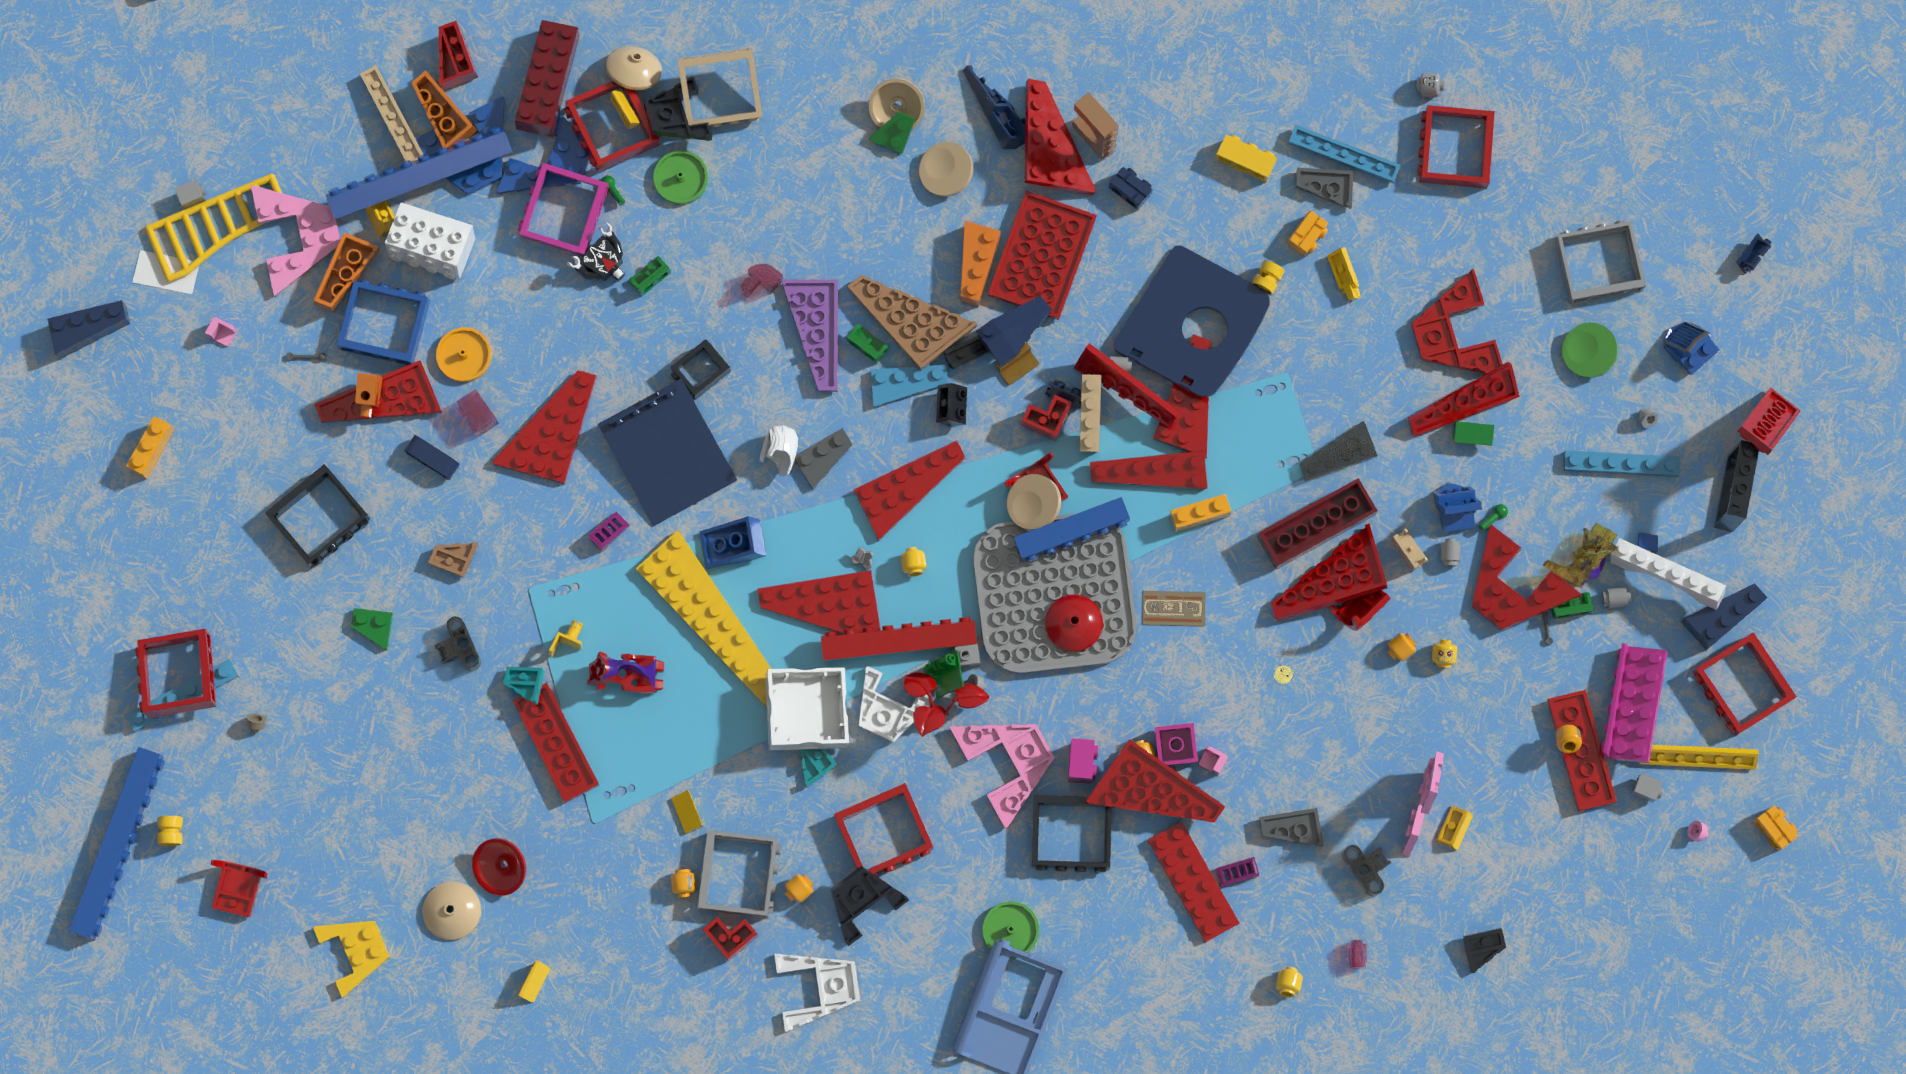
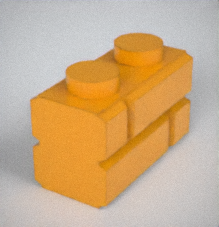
[1287,210,1329,257]
[1753,805,1799,852]

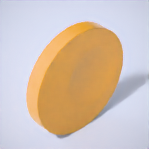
[436,327,492,383]

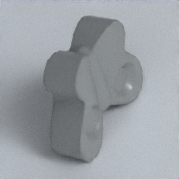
[850,547,874,570]

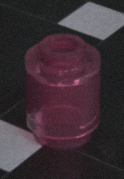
[1347,940,1368,968]

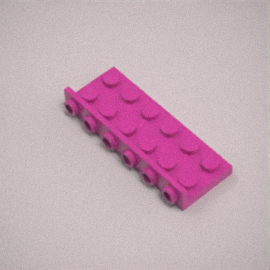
[1601,643,1668,764]

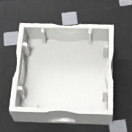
[765,668,849,750]

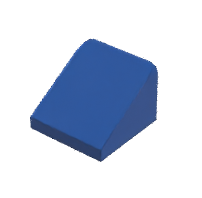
[1637,533,1658,554]

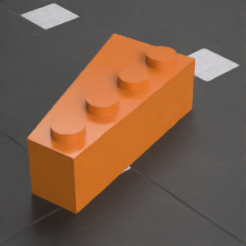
[411,70,478,149]
[961,221,1001,307]
[314,232,380,312]

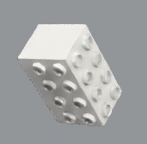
[385,203,475,279]

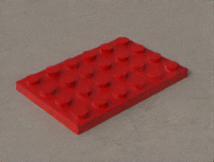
[988,191,1097,320]

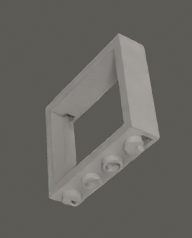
[1555,220,1646,304]
[698,830,781,918]

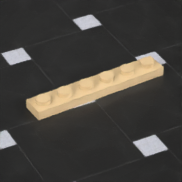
[360,65,423,162]

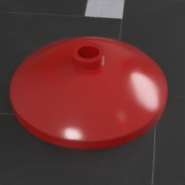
[1045,594,1103,652]
[472,838,526,896]

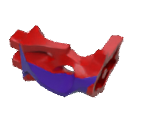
[587,652,665,695]

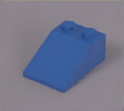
[699,516,766,569]

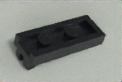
[943,336,989,370]

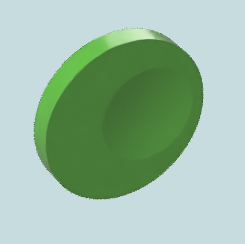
[653,150,708,205]
[1562,322,1618,378]
[982,901,1039,959]

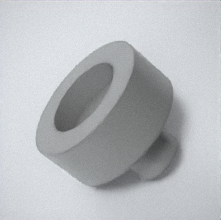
[1638,408,1658,428]
[966,674,986,690]

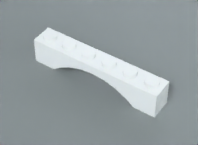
[1610,538,1726,610]

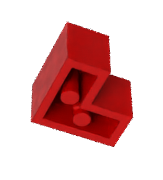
[1021,395,1072,441]
[703,917,759,961]

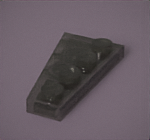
[1299,421,1378,482]

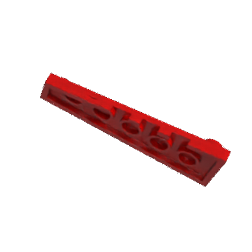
[1074,343,1180,427]
[1408,362,1520,437]
[1090,450,1208,489]

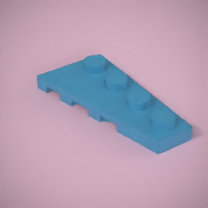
[871,365,948,408]

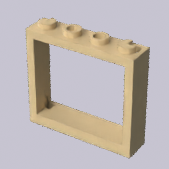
[677,48,763,127]

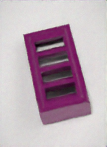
[588,512,630,552]
[1216,857,1260,887]

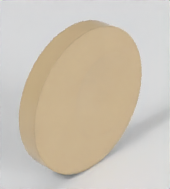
[919,142,973,197]
[1007,474,1061,530]

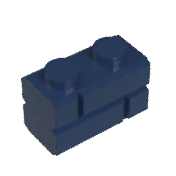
[1108,167,1153,210]

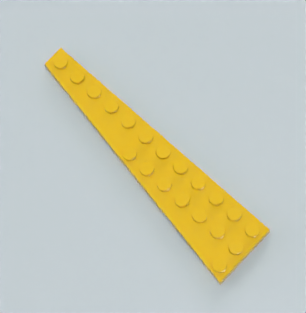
[636,530,771,708]

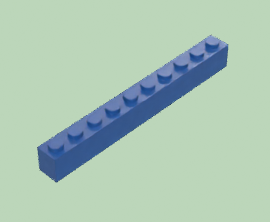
[326,127,513,219]
[69,747,165,940]

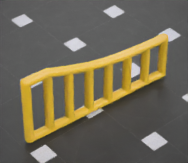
[145,174,282,282]

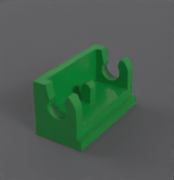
[628,256,671,296]
[847,324,890,364]
[1453,421,1494,446]
[1551,592,1594,620]

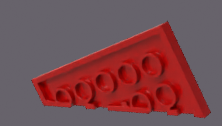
[1153,334,1211,459]
[314,360,442,423]
[854,440,965,541]

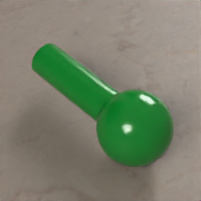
[601,175,625,206]
[1478,504,1508,531]

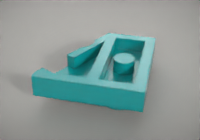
[503,666,545,705]
[799,749,837,788]

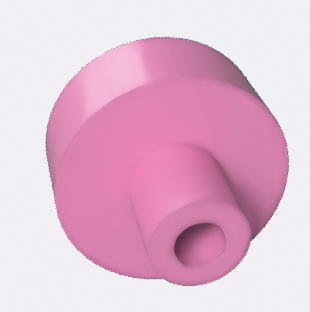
[1687,821,1708,842]

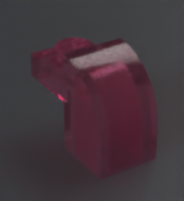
[741,263,784,298]

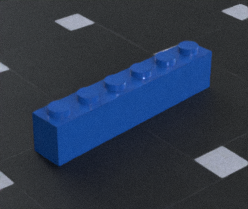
[1014,497,1130,563]

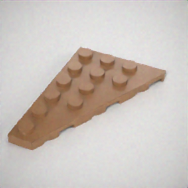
[847,275,977,370]

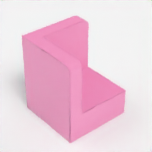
[205,316,237,347]
[1198,746,1228,775]

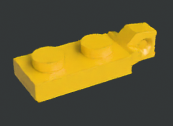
[1327,247,1361,301]

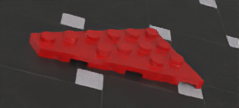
[492,370,597,484]
[1271,523,1388,622]
[757,570,881,634]
[1086,739,1226,823]

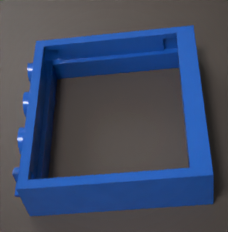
[337,280,430,365]

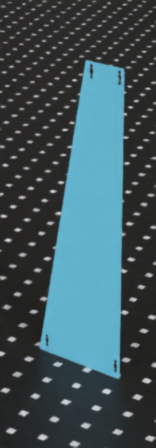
[529,373,1318,823]

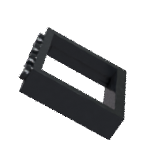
[1714,440,1759,532]
[265,464,371,568]
[1032,795,1112,873]

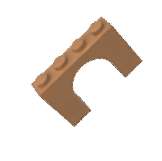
[1072,92,1119,159]

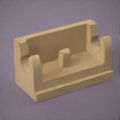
[1391,529,1428,572]

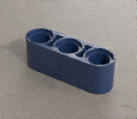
[404,435,460,480]

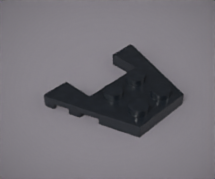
[643,77,712,141]
[830,866,909,946]

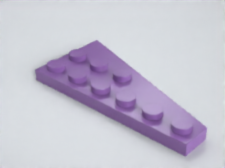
[781,279,838,392]

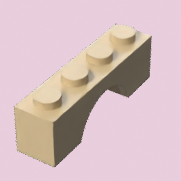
[1079,374,1101,452]

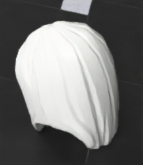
[759,425,798,477]

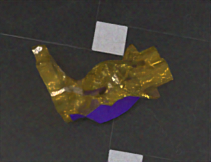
[1543,522,1618,589]

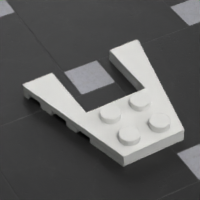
[774,954,860,1032]

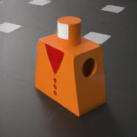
[355,373,383,417]

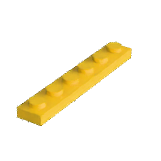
[1640,745,1759,770]

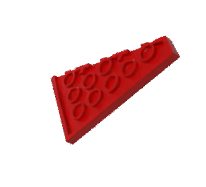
[1024,78,1095,196]

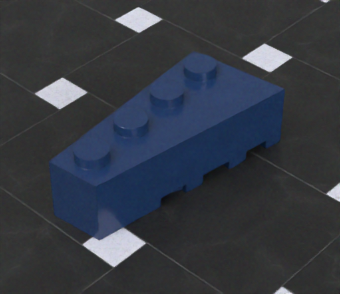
[1681,583,1768,650]

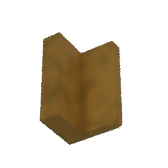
[996,342,1039,385]

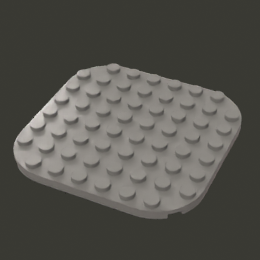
[974,514,1136,674]

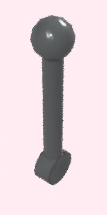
[286,353,326,361]
[1543,611,1553,645]

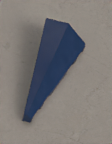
[963,65,1025,149]

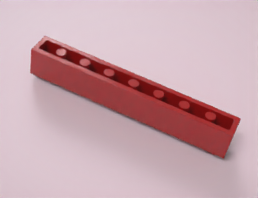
[820,617,977,660]

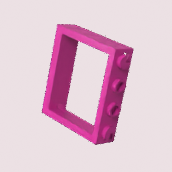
[518,163,609,256]

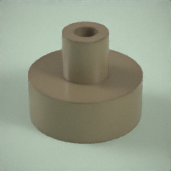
[246,713,266,734]

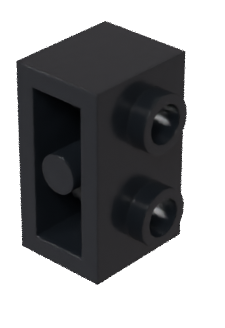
[936,383,967,427]

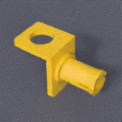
[549,620,583,658]

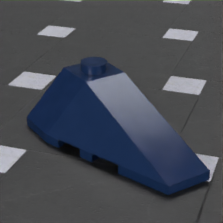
[976,296,1052,367]

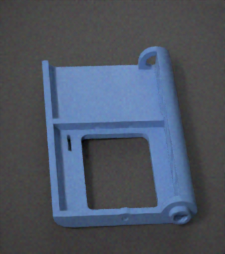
[952,938,1068,1074]

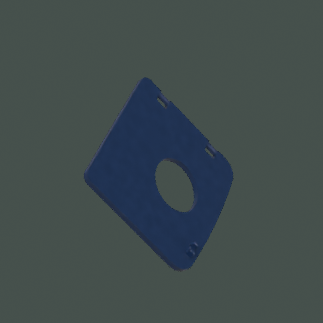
[1114,245,1270,398]

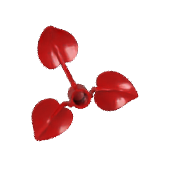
[904,672,990,737]

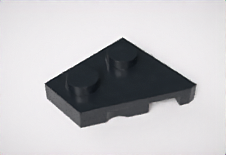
[1463,928,1506,973]

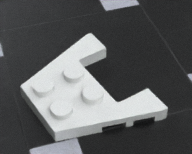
[859,666,935,743]

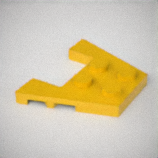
[313,921,390,998]

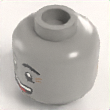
[1417,73,1444,97]

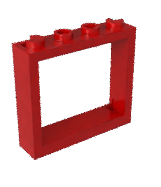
[564,81,660,172]
[1417,105,1495,189]
[135,629,216,719]
[1692,632,1797,736]
[834,783,933,876]

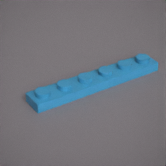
[1288,125,1401,184]
[1564,450,1680,477]
[125,659,239,732]

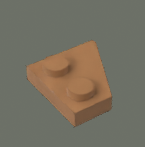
[428,542,479,578]

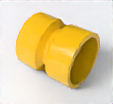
[1252,260,1285,296]
[157,816,183,846]

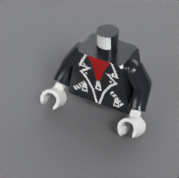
[567,222,625,281]

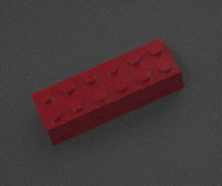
[515,20,580,137]
[1257,478,1378,570]

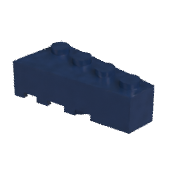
[47,300,130,360]

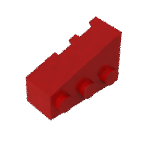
[438,20,478,90]

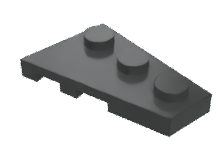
[1296,167,1354,209]
[795,428,853,490]
[1259,808,1324,847]

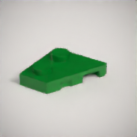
[869,111,916,154]
[351,608,393,650]

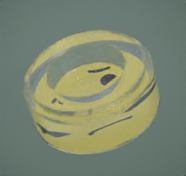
[1274,664,1294,684]

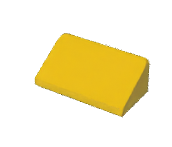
[610,90,640,130]
[365,200,395,238]
[671,790,703,834]
[1436,806,1473,850]
[518,960,550,1003]

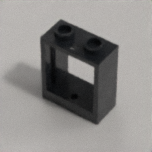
[671,339,731,400]

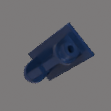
[1736,233,1772,274]
[1045,380,1081,409]

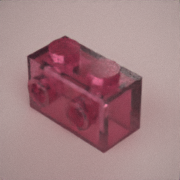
[456,389,499,436]

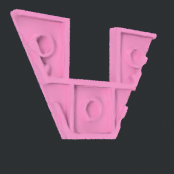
[251,185,340,297]
[949,724,1055,829]
[1402,752,1444,857]

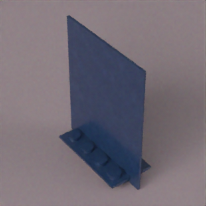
[598,379,737,526]

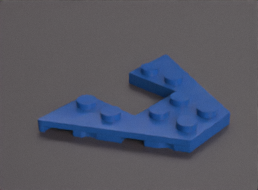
[415,96,504,195]
[497,113,589,194]

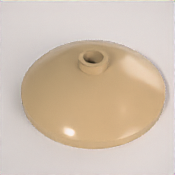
[606,46,662,90]
[869,78,925,130]
[422,882,481,940]

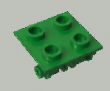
[923,650,964,699]

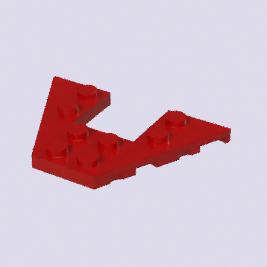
[1411,269,1503,374]
[1472,525,1582,631]

